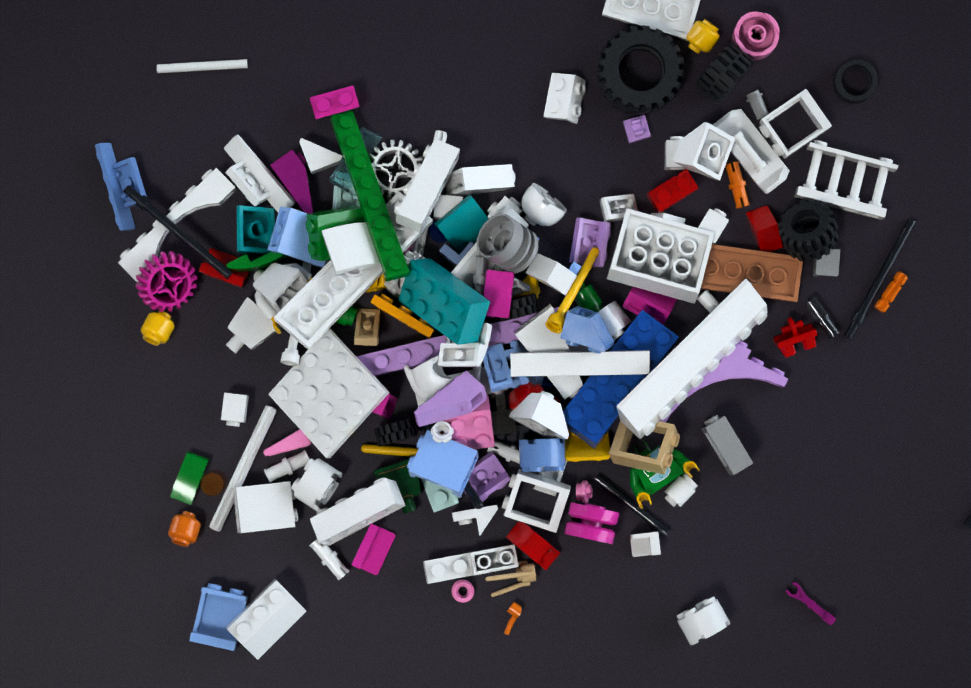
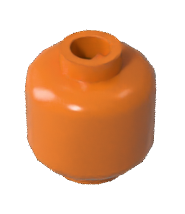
[168,511,201,547]

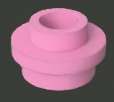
[576,480,593,503]
[451,580,474,603]

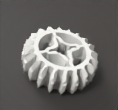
[368,140,424,201]

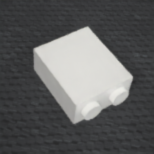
[233,481,298,533]

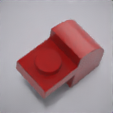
[506,521,560,570]

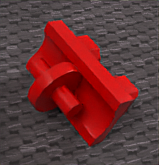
[772,317,818,358]

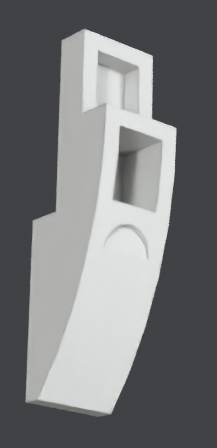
[423,544,519,584]

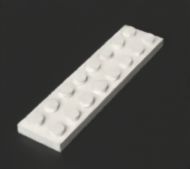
[274,192,433,349]

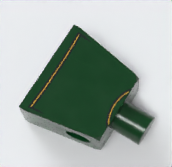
[374,459,421,514]

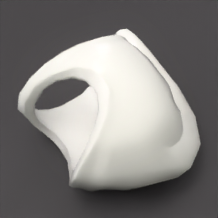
[404,356,453,402]

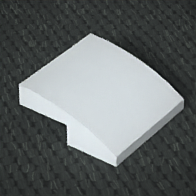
[322,222,380,275]
[438,323,492,367]

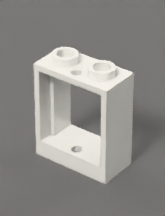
[759,89,832,159]
[502,469,571,533]

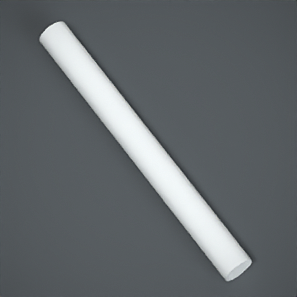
[157,59,248,73]

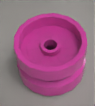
[564,502,619,544]

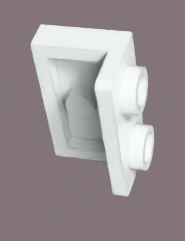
[543,73,586,124]

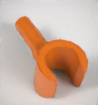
[504,602,522,635]

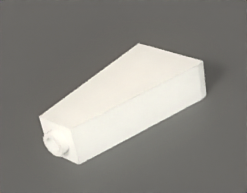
[514,304,583,399]

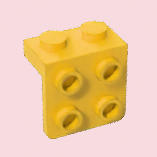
[565,430,610,462]

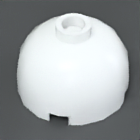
[521,183,567,226]

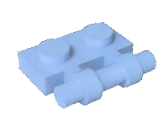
[483,340,529,393]

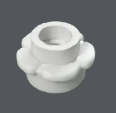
[431,421,454,443]

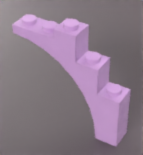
[659,340,788,423]

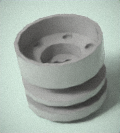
[477,214,538,274]

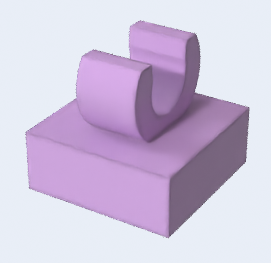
[623,115,651,144]

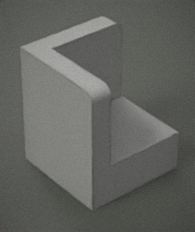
[813,249,840,277]

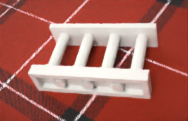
[794,140,898,220]

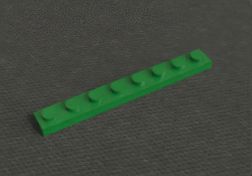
[330,111,410,281]

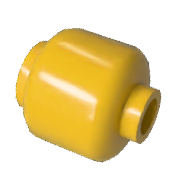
[686,19,720,54]
[141,311,175,346]

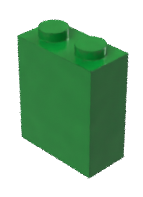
[306,206,366,261]

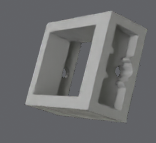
[702,415,753,475]

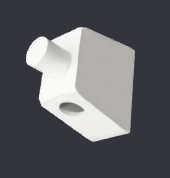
[226,297,281,354]

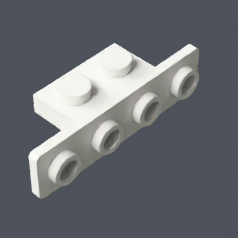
[224,135,296,213]

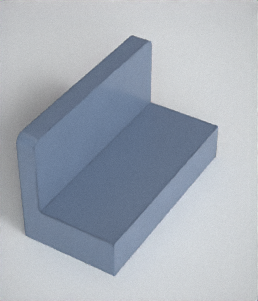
[439,242,475,267]

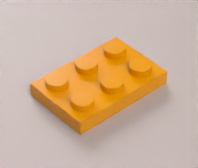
[370,294,435,339]

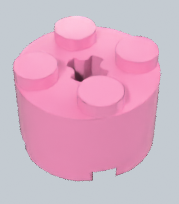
[732,11,780,61]

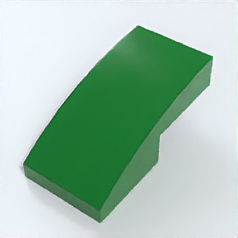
[170,451,209,505]

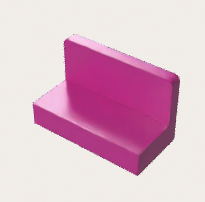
[484,270,514,318]
[622,286,677,325]
[352,523,396,575]

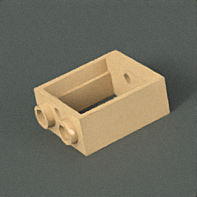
[609,421,680,475]

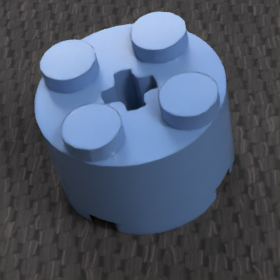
[519,438,566,472]

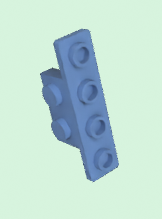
[95,143,147,231]

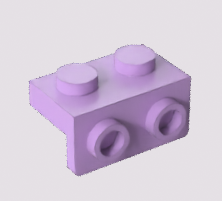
[569,217,611,267]
[464,451,511,502]

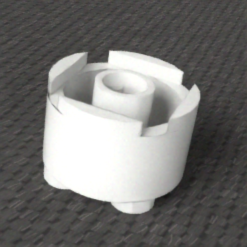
[291,458,343,512]
[677,596,731,645]

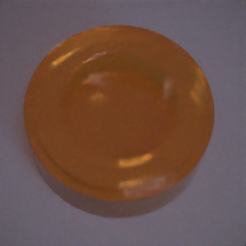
[201,473,224,496]

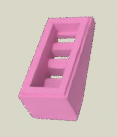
[263,429,312,456]

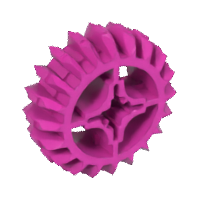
[135,251,197,312]

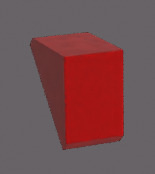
[746,205,783,252]

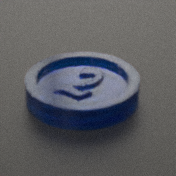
[429,221,447,243]

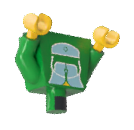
[630,439,700,509]

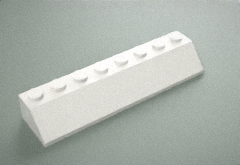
[616,279,768,439]

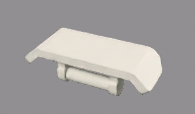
[713,109,790,194]

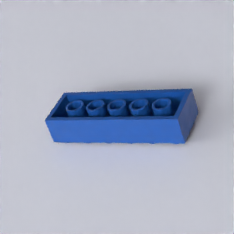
[563,310,679,449]

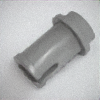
[746,90,770,120]

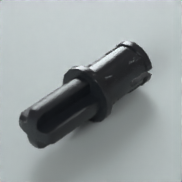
[805,296,840,340]

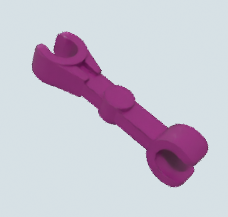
[786,582,836,625]

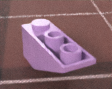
[414,371,487,427]

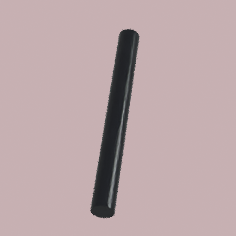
[593,474,670,537]

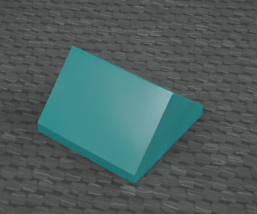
[237,205,275,254]

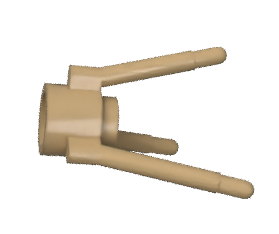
[485,560,536,597]

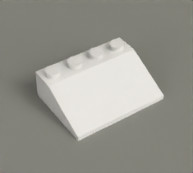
[607,208,714,304]

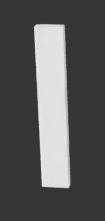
[510,350,650,377]

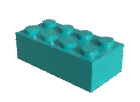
[398,258,490,345]

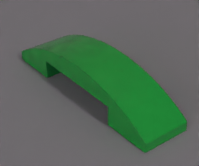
[226,252,286,272]

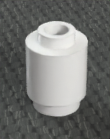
[664,474,698,507]

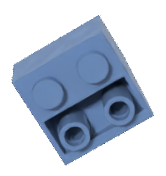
[560,306,614,354]

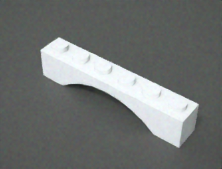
[118,168,237,283]

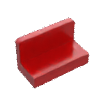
[199,248,250,288]

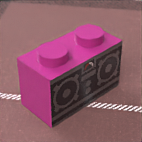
[310,85,361,123]

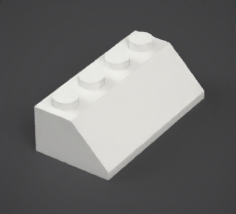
[451,205,529,290]

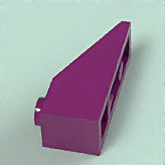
[270,150,314,214]

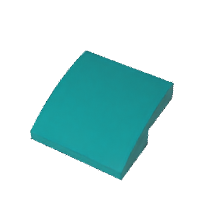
[434,195,489,255]

